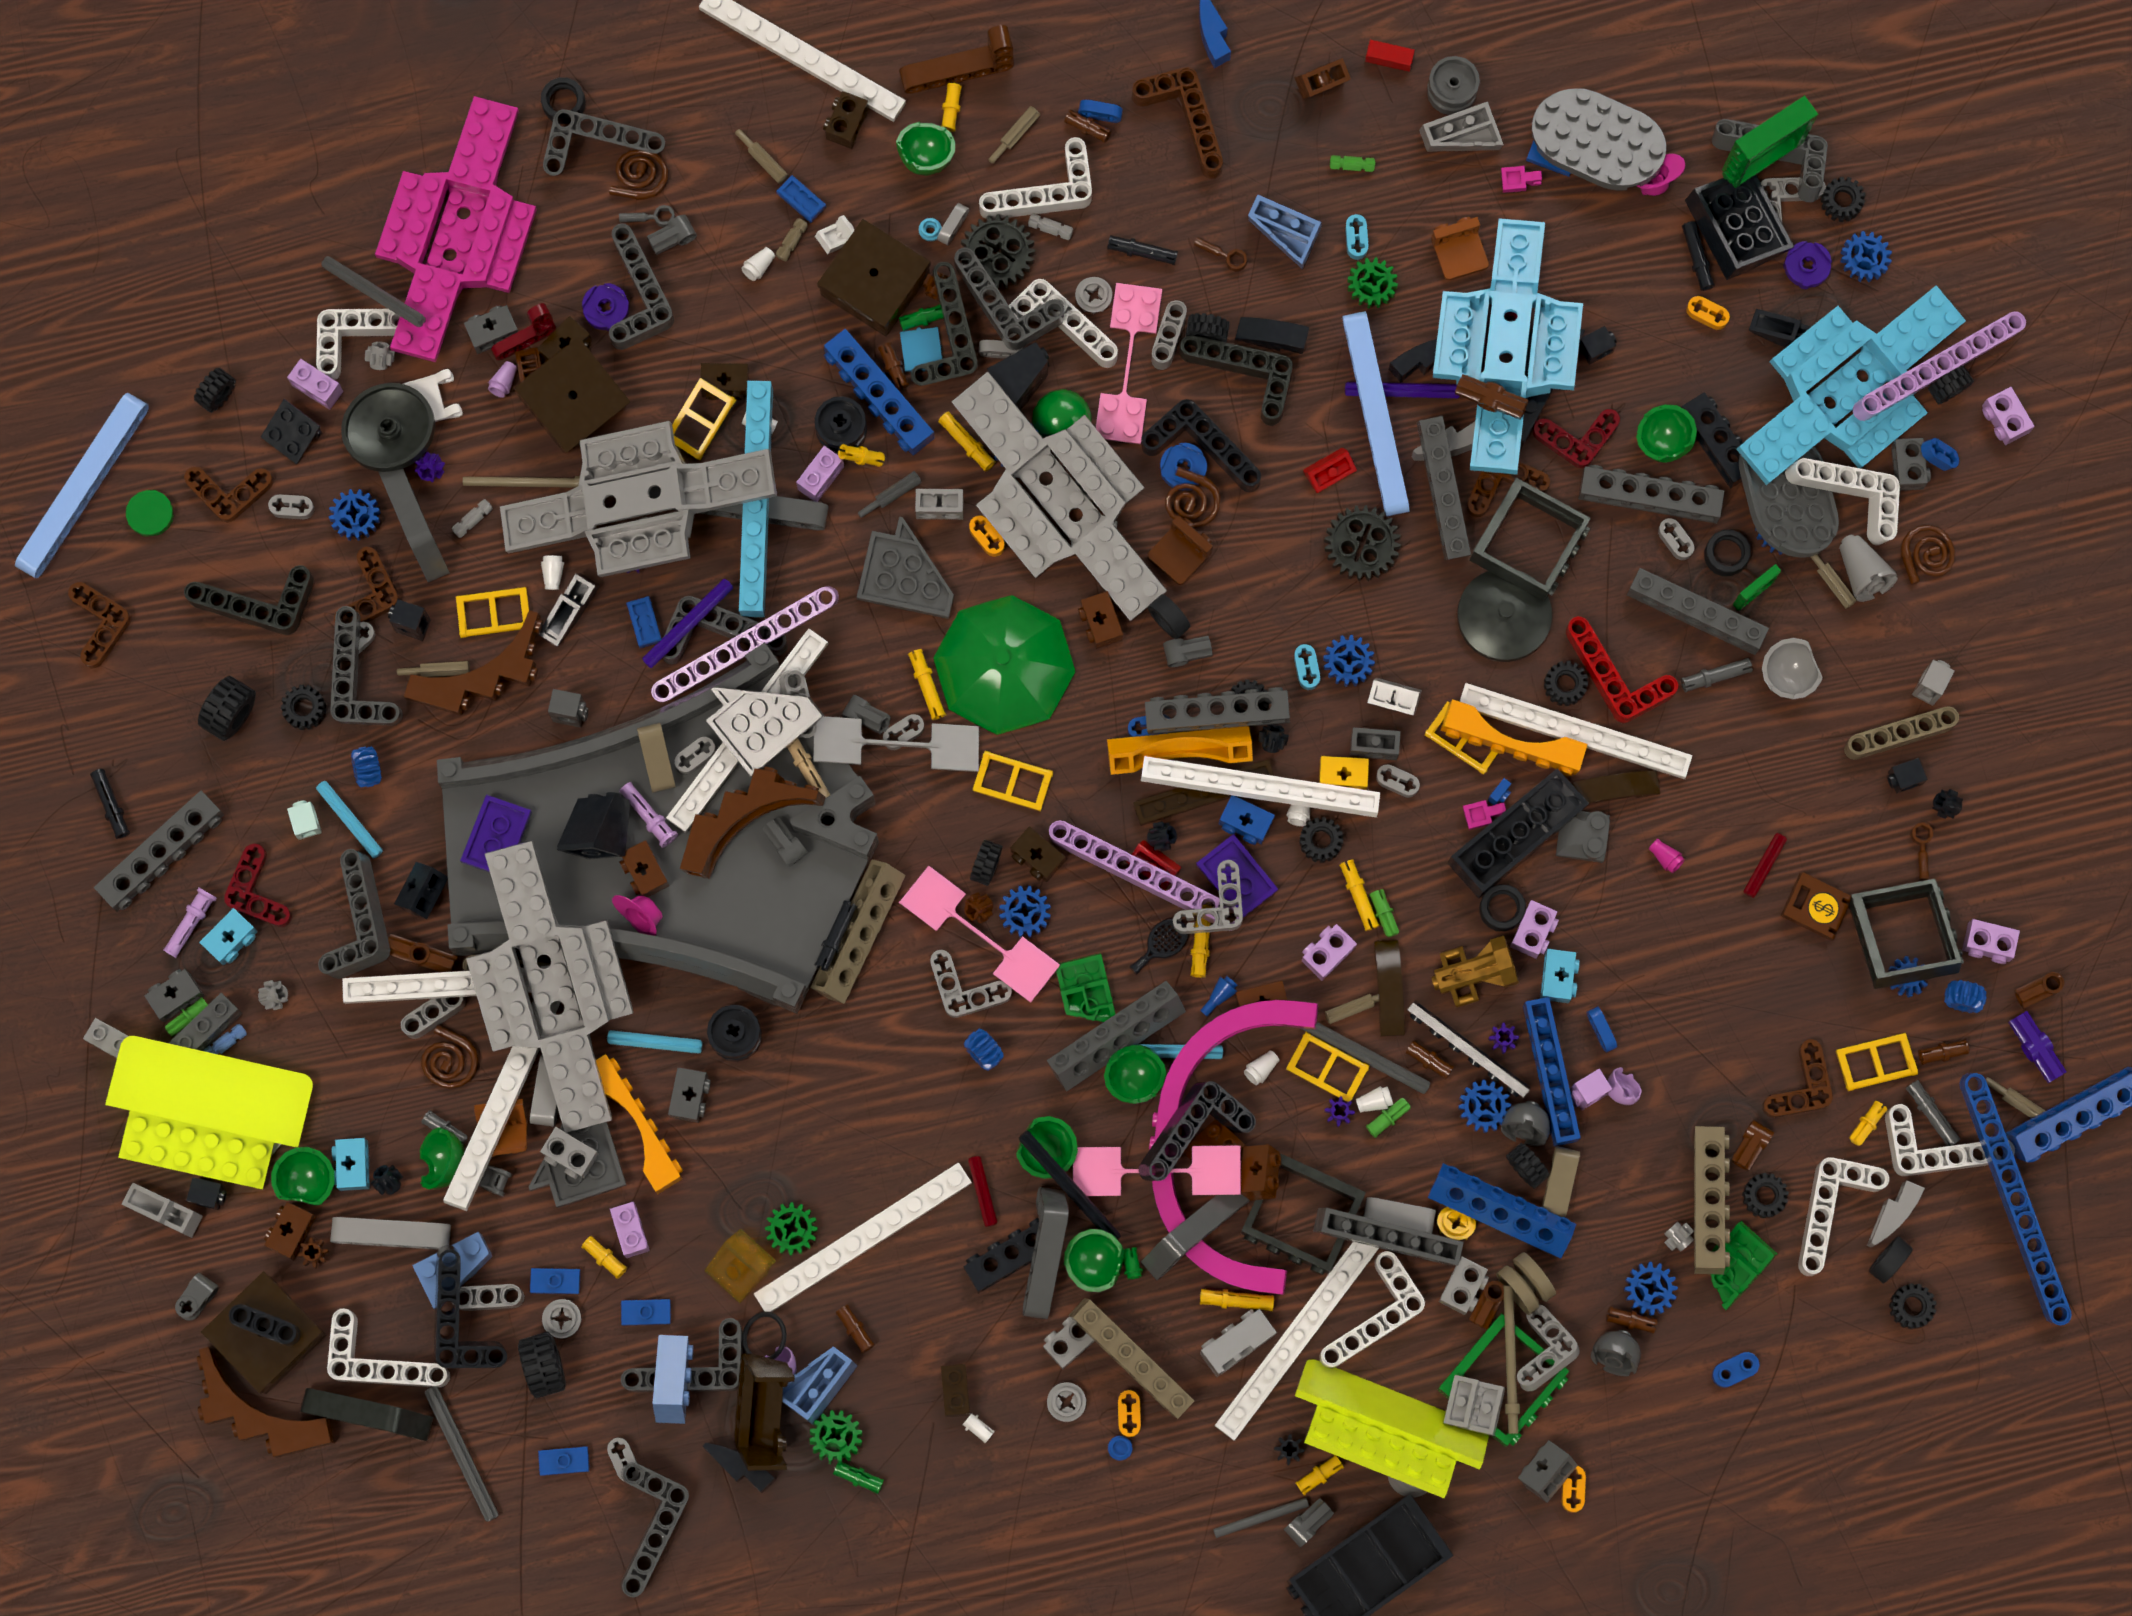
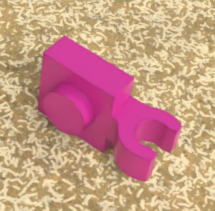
[1501,166,1542,193]
[1463,800,1506,830]

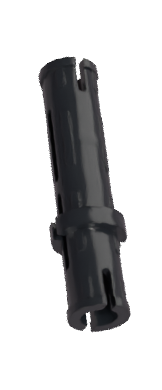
[1682,221,1715,291]
[1107,235,1178,265]
[90,769,130,839]
[814,900,858,972]

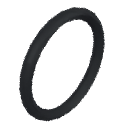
[742,1312,787,1359]

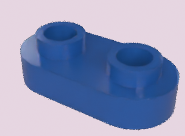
[1712,1352,1759,1388]

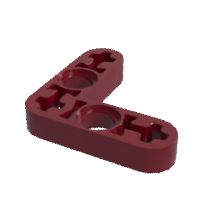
[491,303,556,360]
[1533,409,1620,468]
[224,843,292,927]

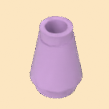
[488,361,517,398]

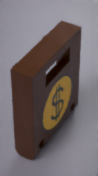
[1781,872,1851,941]

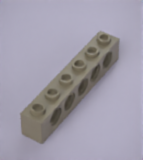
[810,859,906,1004]
[1694,1126,1730,1275]
[1068,1298,1194,1419]

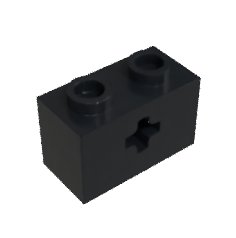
[388,599,431,641]
[394,862,448,920]

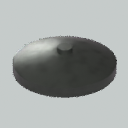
[341,383,435,472]
[1457,570,1552,662]

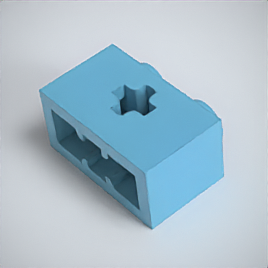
[199,908,258,965]
[1540,949,1580,1003]
[332,1138,370,1191]

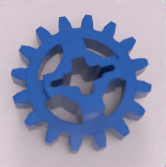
[1840,231,1892,282]
[329,489,381,541]
[1323,635,1375,687]
[999,886,1051,938]
[1458,1080,1511,1133]
[1624,1262,1678,1316]

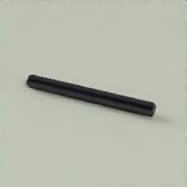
[1019,1131,1121,1240]

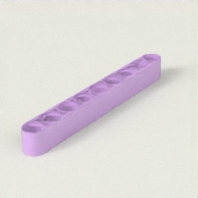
[1853,311,2026,421]
[651,586,839,702]
[1049,820,1239,931]

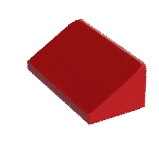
[1365,40,1415,72]
[1303,448,1357,493]
[1127,840,1181,890]

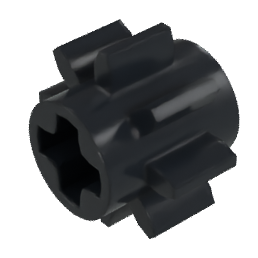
[1258,724,1289,753]
[1933,789,1963,819]
[1147,821,1177,852]
[371,1165,403,1195]
[1274,1434,1305,1466]

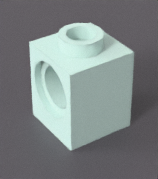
[287,801,322,840]

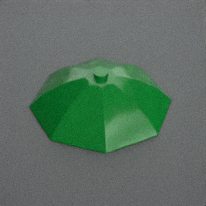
[933,595,1075,735]

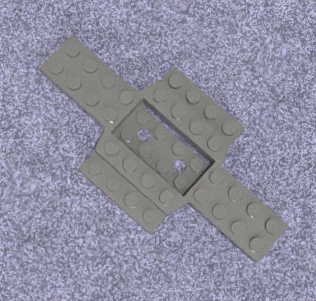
[952,372,1167,621]
[500,421,777,577]
[466,840,634,1133]

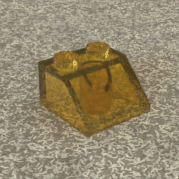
[704,1229,776,1303]

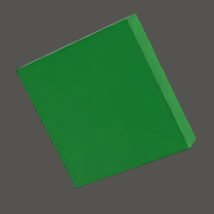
[1733,564,1781,610]

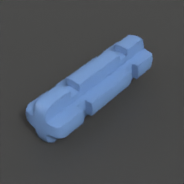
[203,1024,247,1054]

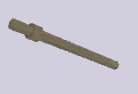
[463,476,580,488]
[1503,1286,1520,1434]

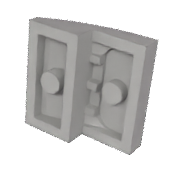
[1444,1375,1505,1436]

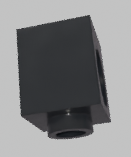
[1579,326,1617,365]
[1887,758,1928,794]
[186,1177,227,1210]

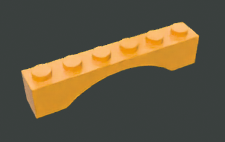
[1440,699,1588,776]
[1107,726,1253,775]
[596,1054,683,1194]

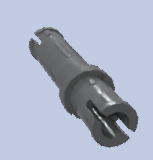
[1680,658,1753,693]
[1905,1080,1961,1146]

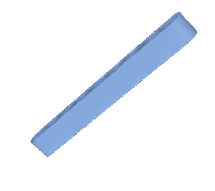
[1342,311,1410,517]
[15,393,149,579]

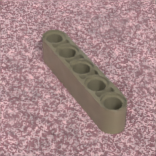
[1844,707,1959,760]

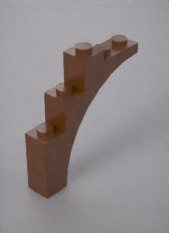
[404,610,543,716]
[680,767,825,879]
[197,1347,335,1458]

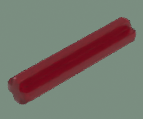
[1743,833,1787,898]
[968,1156,997,1227]

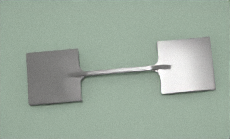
[813,716,979,772]

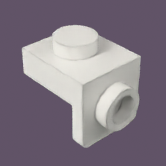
[815,215,854,254]

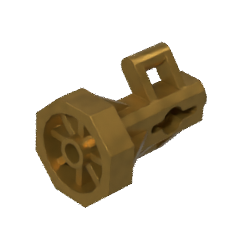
[1431,936,1519,1008]

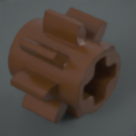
[923,272,952,301]
[964,892,993,924]
[298,1238,330,1269]

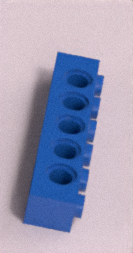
[824,329,935,456]
[1523,997,1581,1146]
[2006,1067,2132,1163]
[1428,1163,1576,1258]

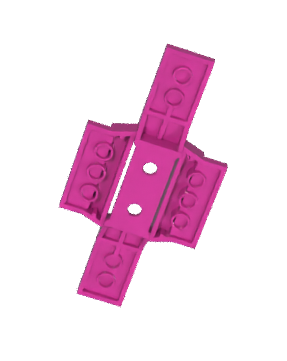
[375,96,537,362]

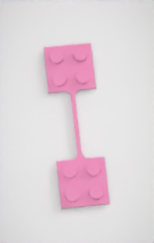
[1096,283,1162,444]
[899,866,1060,1003]
[1073,1146,1241,1196]

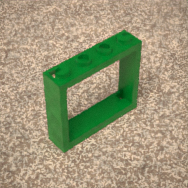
[1722,95,1818,188]
[1437,1313,1569,1447]

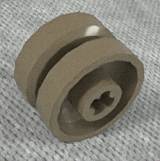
[1496,1252,1556,1315]

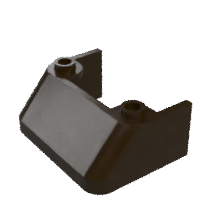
[734,1354,795,1471]

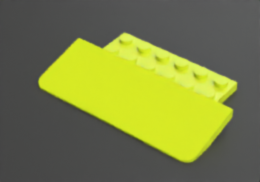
[105,1036,313,1189]
[1295,1359,1489,1498]

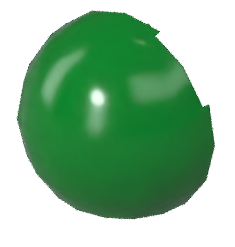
[896,122,955,176]
[1032,389,1092,438]
[1636,404,1697,463]
[1104,1045,1167,1104]
[1016,1116,1078,1179]
[420,1127,465,1190]
[271,1147,335,1205]
[1064,1229,1124,1292]

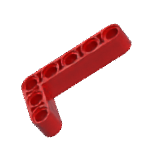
[1566,616,1678,723]

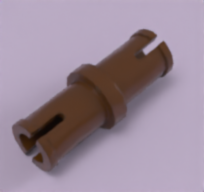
[1064,109,1112,143]
[878,342,909,390]
[1918,1039,1970,1065]
[1406,1041,1454,1080]
[835,1304,875,1354]
[1606,1306,1657,1334]

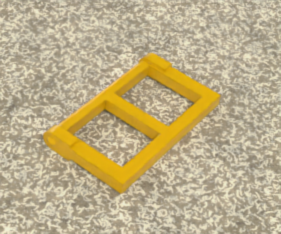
[672,378,736,460]
[456,587,529,638]
[1424,701,1498,775]
[973,750,1053,812]
[1286,1031,1370,1102]
[1836,1033,1918,1092]

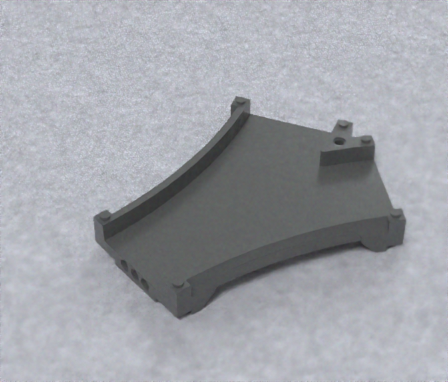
[437,642,879,1014]

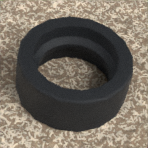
[541,77,586,124]
[1704,530,1751,576]
[1148,594,1191,639]
[1479,884,1526,932]
[1869,1237,1913,1284]

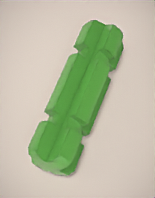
[1330,155,1375,172]

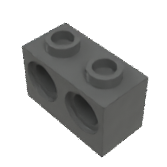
[1891,438,1931,491]

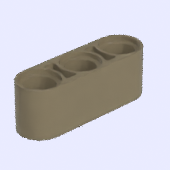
[637,723,676,793]
[1542,1146,1580,1217]

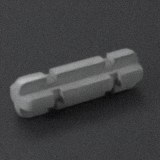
[1028,214,1073,240]
[452,499,493,538]

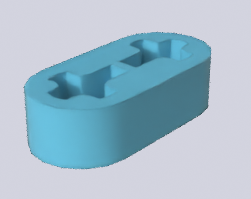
[1345,214,1368,260]
[1294,644,1320,690]

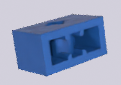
[1219,795,1275,845]

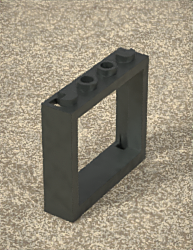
[1469,478,1590,601]
[1849,879,1964,989]
[1240,1153,1366,1275]

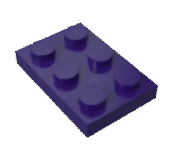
[460,795,532,873]
[1196,834,1278,918]

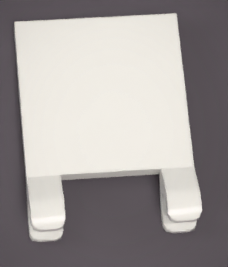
[403,369,463,422]

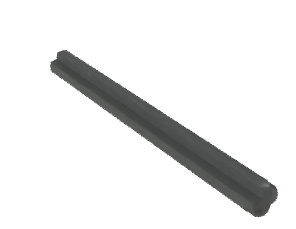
[321,256,426,327]
[1300,1022,1430,1094]
[425,1387,499,1522]

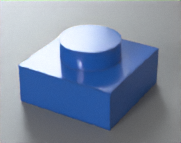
[1488,778,1511,805]

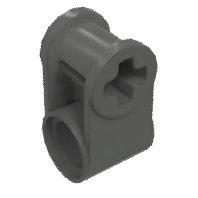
[478,1165,513,1197]
[175,1272,219,1321]

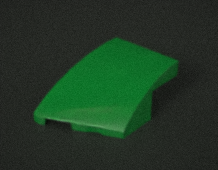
[1056,953,1116,1022]
[1710,1221,1778,1310]

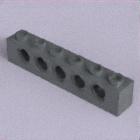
[1417,416,1471,560]
[1578,465,1724,524]
[1627,568,1769,655]
[1145,687,1290,734]
[93,790,224,912]
[1047,981,1186,1092]
[169,993,243,1051]
[1313,1208,1463,1266]

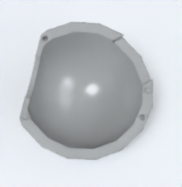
[1762,638,1823,699]

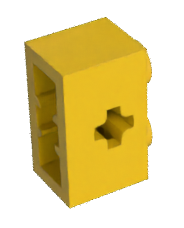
[1319,756,1369,790]

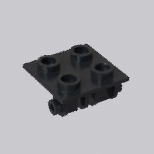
[261,399,322,464]

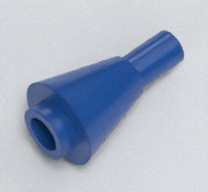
[1200,976,1237,1017]

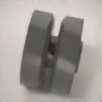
[1427,56,1480,115]

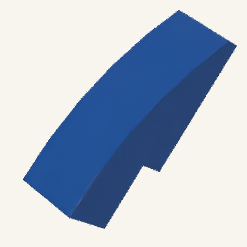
[1199,0,1231,68]

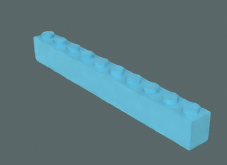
[739,381,773,617]

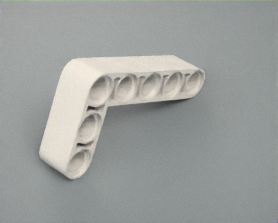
[979,137,1092,220]
[998,279,1118,368]
[316,309,400,380]
[1785,458,1900,545]
[1885,1104,2015,1176]
[1798,1157,1889,1276]
[1320,1251,1425,1368]
[327,1309,450,1387]

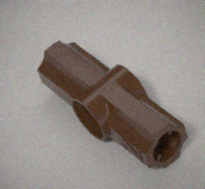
[1455,374,1528,420]
[388,934,459,973]

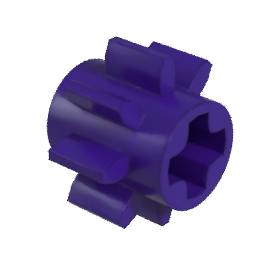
[415,452,445,482]
[1488,1023,1519,1054]
[1324,1096,1355,1127]

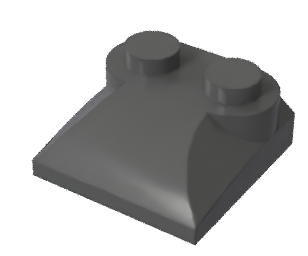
[1556,811,1610,863]

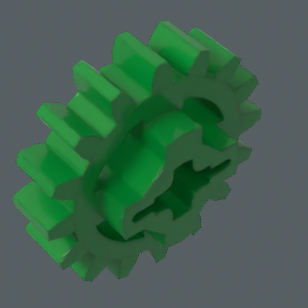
[1347,257,1398,309]
[765,1202,818,1256]
[809,1410,862,1465]

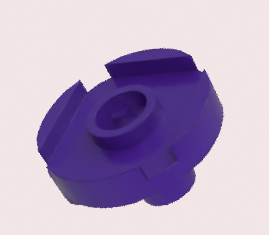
[1783,241,1831,289]
[582,283,629,331]

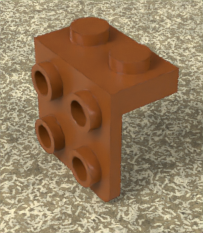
[1431,217,1489,280]
[474,1099,527,1157]

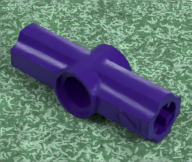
[2008,1011,2067,1083]

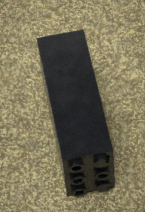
[1286,1494,1454,1616]

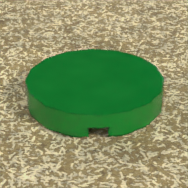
[126,490,174,537]

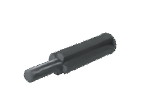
[858,471,922,518]

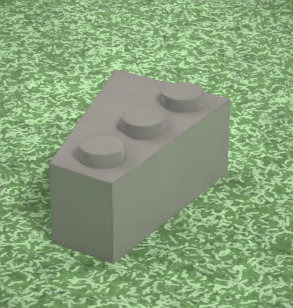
[1419,102,1504,152]
[1200,1309,1277,1377]

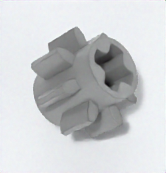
[365,342,395,370]
[258,980,288,1010]
[1664,1222,1694,1252]

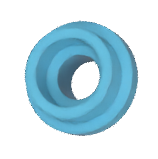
[919,218,942,241]

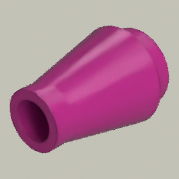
[1649,839,1685,873]

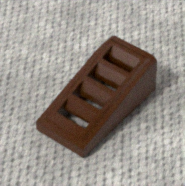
[515,347,542,383]

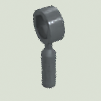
[619,205,675,228]

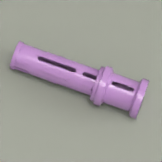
[620,782,678,848]
[163,887,217,958]

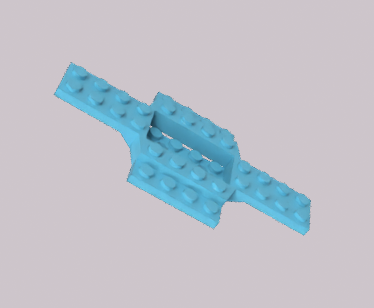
[1433,219,1583,474]
[1737,286,1966,485]

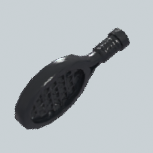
[1129,918,1188,975]

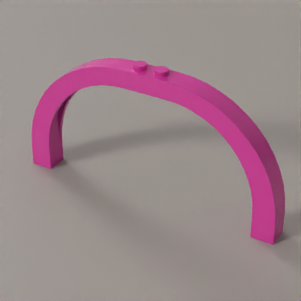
[1149,1000,1318,1295]

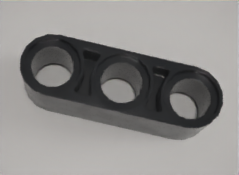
[229,1304,301,1346]

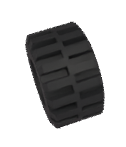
[198,676,256,741]
[518,1331,566,1399]

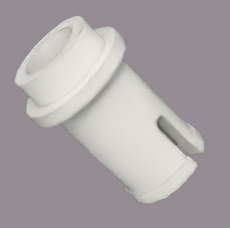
[963,1413,995,1443]

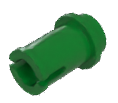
[1124,1248,1143,1280]

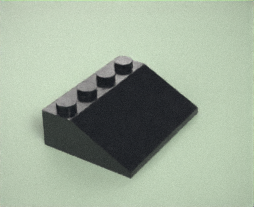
[1685,175,1794,280]

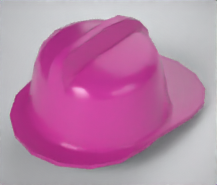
[1637,154,1685,196]
[612,895,663,936]

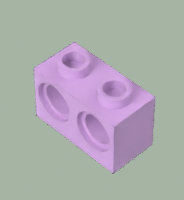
[287,359,343,410]
[1982,387,2035,445]
[796,446,844,502]
[1510,900,1559,958]
[1962,919,2020,964]
[1302,924,1357,981]
[1570,1069,1612,1110]
[610,1202,650,1258]

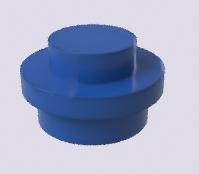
[1108,1436,1132,1461]

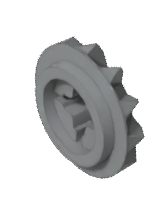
[1075,277,1112,314]
[542,1299,582,1339]
[1047,1382,1086,1422]

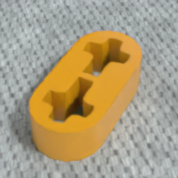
[1686,296,1730,330]
[969,516,1005,557]
[1118,1390,1141,1437]
[1561,1466,1586,1513]

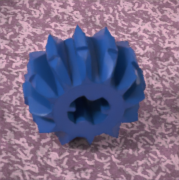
[351,746,382,787]
[1888,956,1928,998]
[1944,980,1987,1013]
[964,1029,1004,1071]

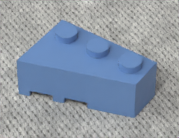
[1248,195,1322,269]
[412,1232,493,1309]
[653,1335,694,1424]
[782,1347,857,1425]

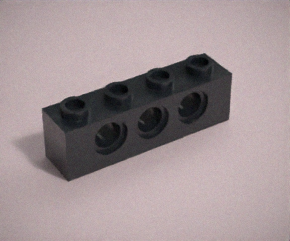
[1681,392,1743,489]
[963,1218,1039,1294]

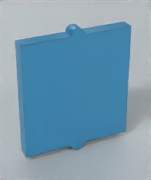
[900,327,943,372]

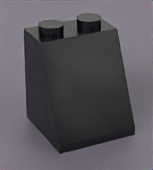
[987,342,1049,411]
[557,792,630,859]

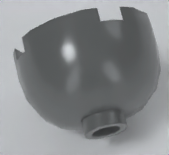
[1501,1101,1550,1146]
[1590,1330,1641,1376]

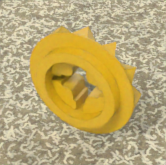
[1437,1207,1476,1241]

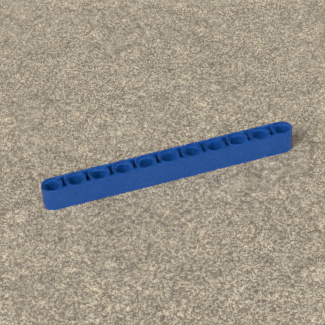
[1959,1073,2072,1325]

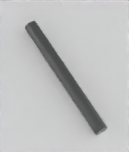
[1213,1497,1309,1538]

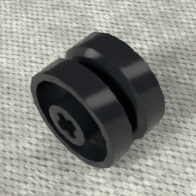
[814,396,867,455]
[707,1005,762,1062]

